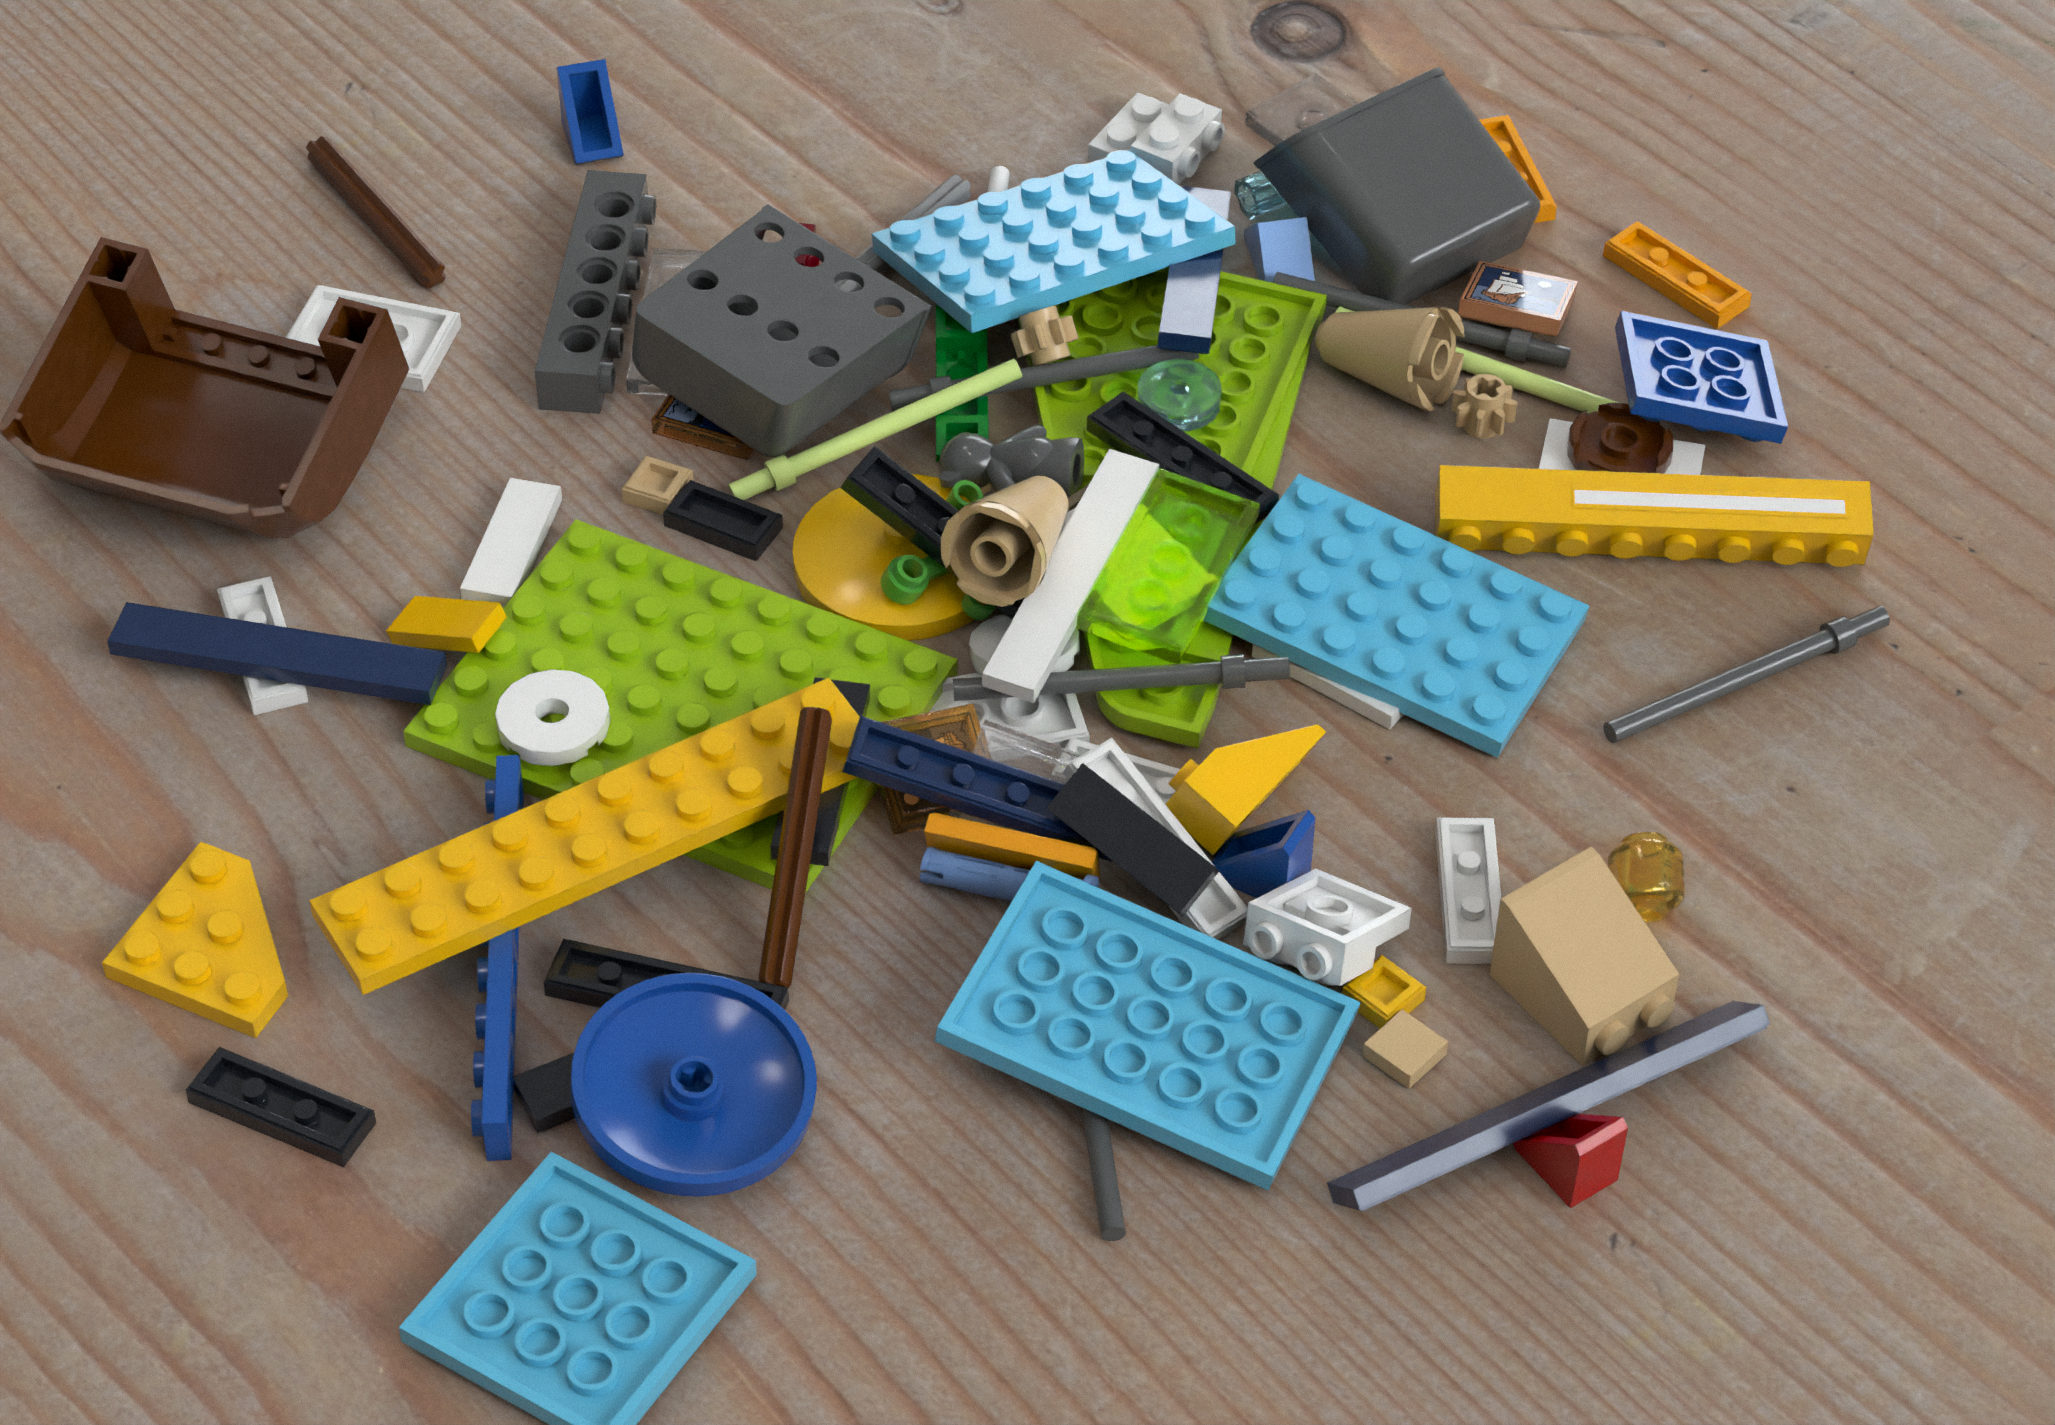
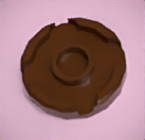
[1567,402,1673,474]

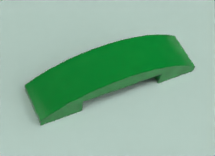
[936,304,989,462]

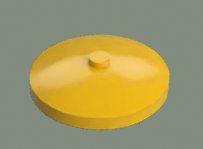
[792,474,986,641]

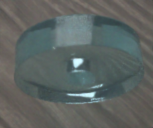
[1137,359,1222,431]

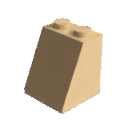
[1489,847,1679,1066]

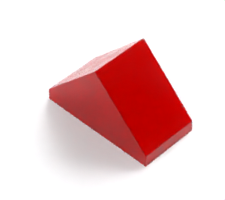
[1513,1113,1628,1208]

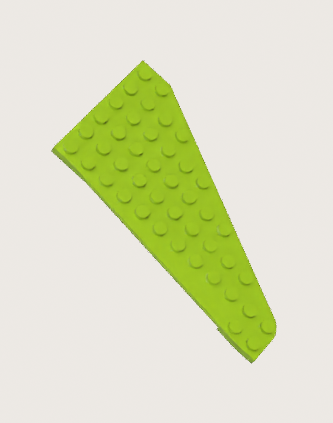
[1017,267,1327,749]

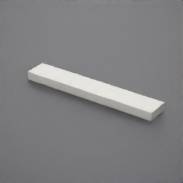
[982,449,1159,703]

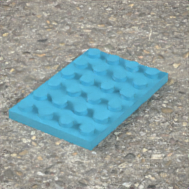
[872,150,1236,333]
[1200,474,1590,758]
[935,861,1361,1191]

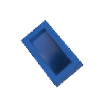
[556,59,624,164]
[1212,810,1316,898]

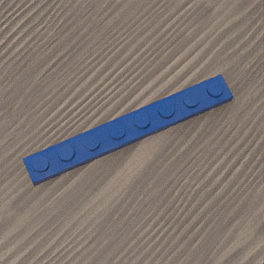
[471,755,524,1161]

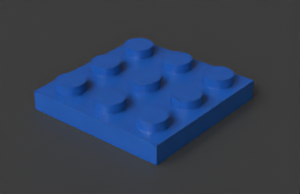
[1615,311,1788,444]

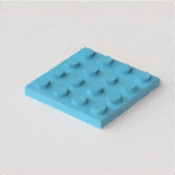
[399,1151,757,1425]

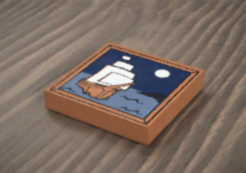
[1458,261,1578,337]

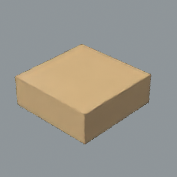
[622,455,694,515]
[1363,1009,1448,1089]

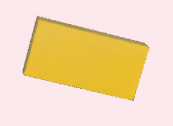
[386,596,507,653]

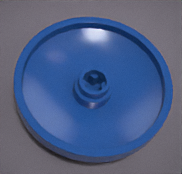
[570,973,817,1197]

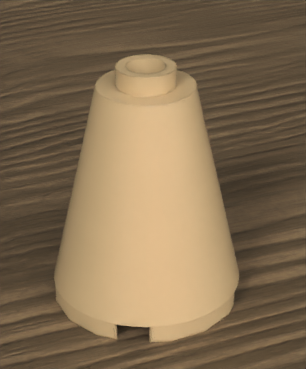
[1315,307,1465,411]
[940,476,1069,607]

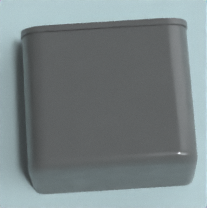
[1253,67,1540,305]
[632,204,932,457]

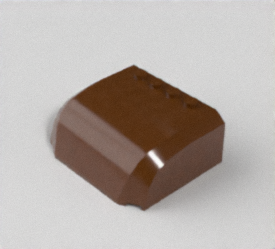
[0,237,409,538]

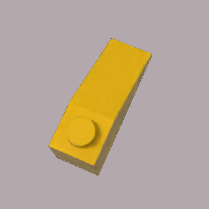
[1165,724,1326,855]

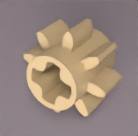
[1010,306,1079,366]
[1451,374,1518,439]

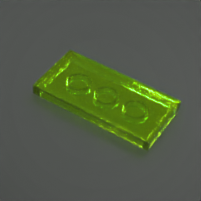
[1076,468,1260,664]

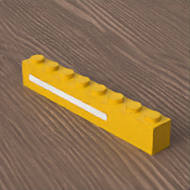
[1435,465,1874,567]

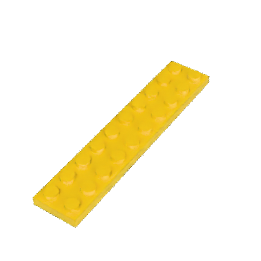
[309,678,860,995]

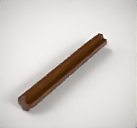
[306,136,446,288]
[758,707,832,988]

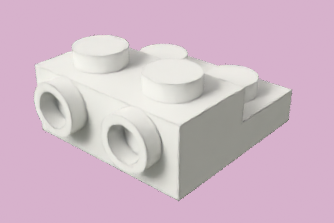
[1088,92,1225,185]
[1243,868,1412,986]

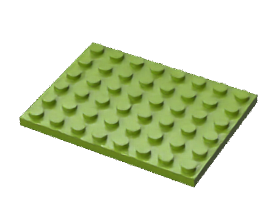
[403,519,958,893]

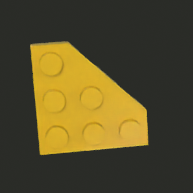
[102,842,288,1038]

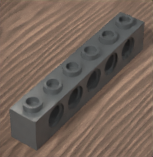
[535,170,657,414]

